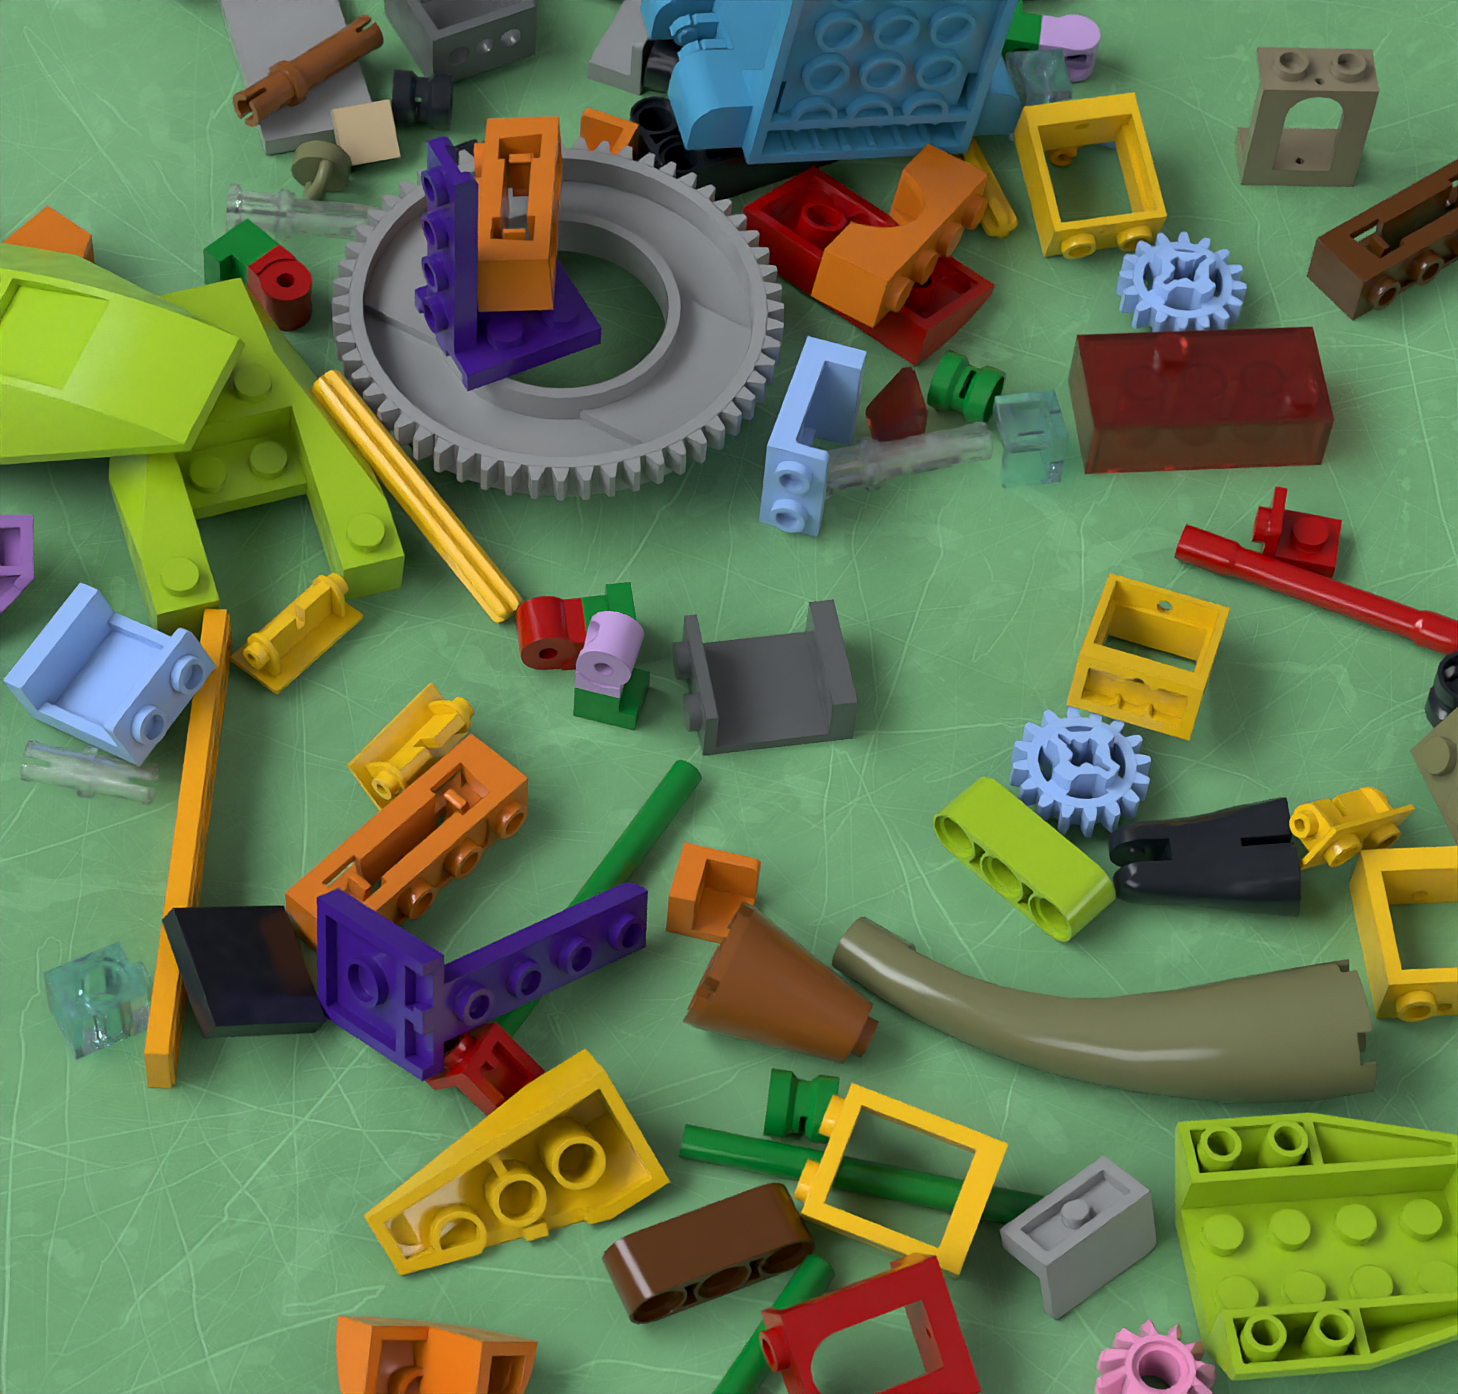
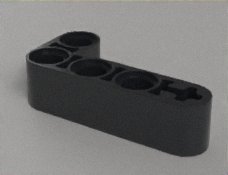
[629,96,840,202]

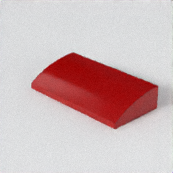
[742,166,995,367]

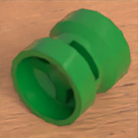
[927,350,1006,428]
[763,1068,840,1144]

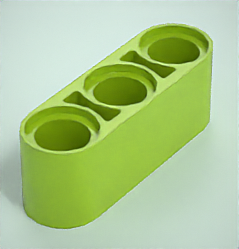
[932,776,1115,942]

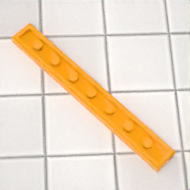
[144,608,233,1089]

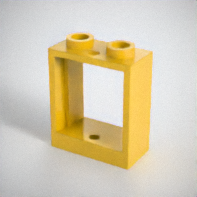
[1013,92,1167,259]
[1066,573,1230,741]
[1349,846,1458,1022]
[793,1083,1008,1280]

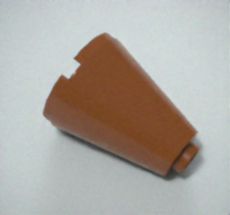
[683,901,878,1064]

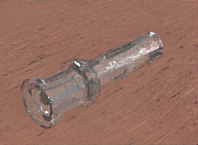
[226,184,382,242]
[813,421,993,501]

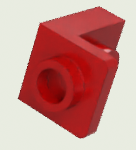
[1251,486,1342,579]
[425,1022,546,1116]

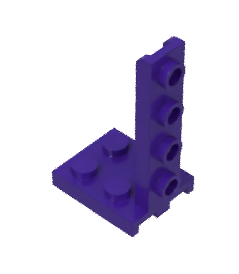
[414,136,602,392]
[317,883,648,1081]

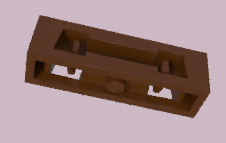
[1306,159,1458,321]

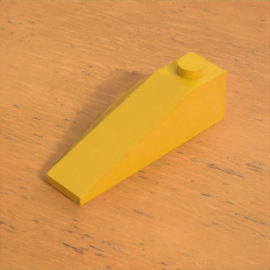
[363,1048,670,1276]

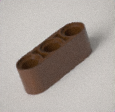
[602,1182,815,1324]

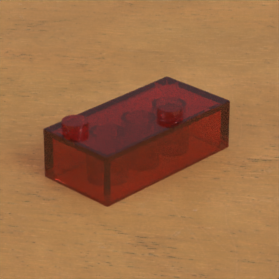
[1068,327,1334,474]

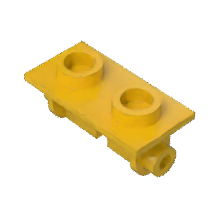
[230,572,363,695]
[346,683,475,811]
[1289,786,1416,871]

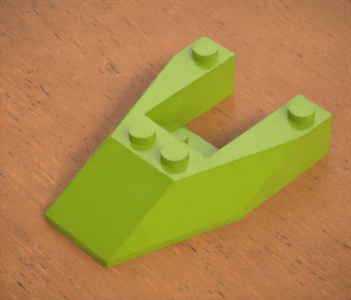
[108,278,405,637]

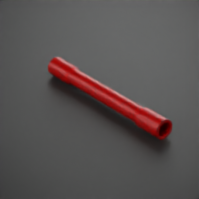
[1174,524,1458,655]

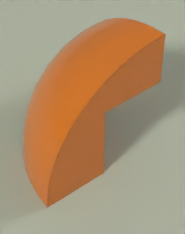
[336,1316,538,1394]

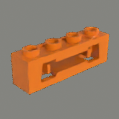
[474,116,563,312]
[285,733,528,952]

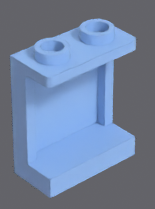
[759,336,867,536]
[3,582,216,767]

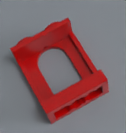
[760,1253,982,1394]

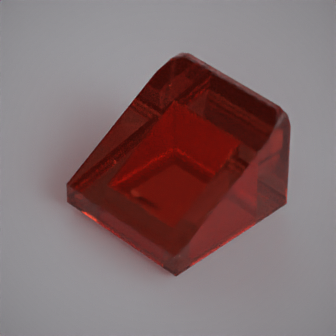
[865,366,928,456]

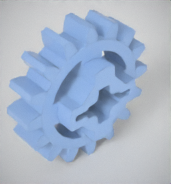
[1116,232,1247,347]
[1009,706,1151,837]

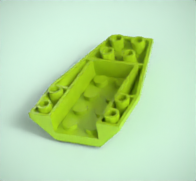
[0,243,246,465]
[1175,1112,1458,1381]

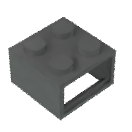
[384,0,537,82]

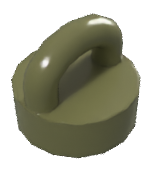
[291,140,352,204]

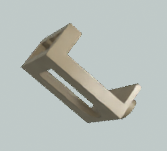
[1235,47,1379,187]

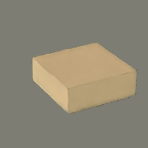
[330,99,400,166]

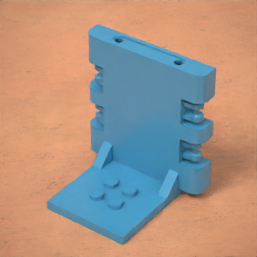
[640,0,1022,164]

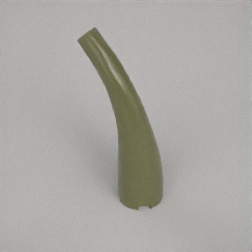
[832,916,1376,1104]

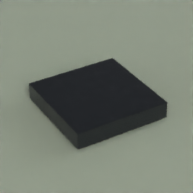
[162,905,326,1039]

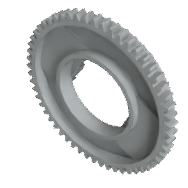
[332,137,784,501]

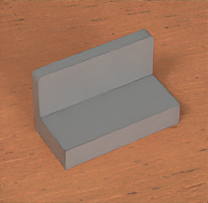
[587,0,656,95]
[1000,1155,1157,1320]

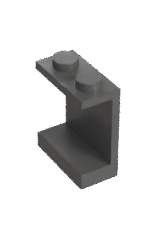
[672,599,858,756]

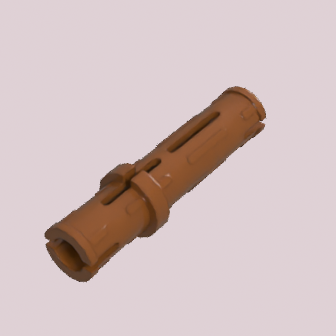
[232,15,384,127]

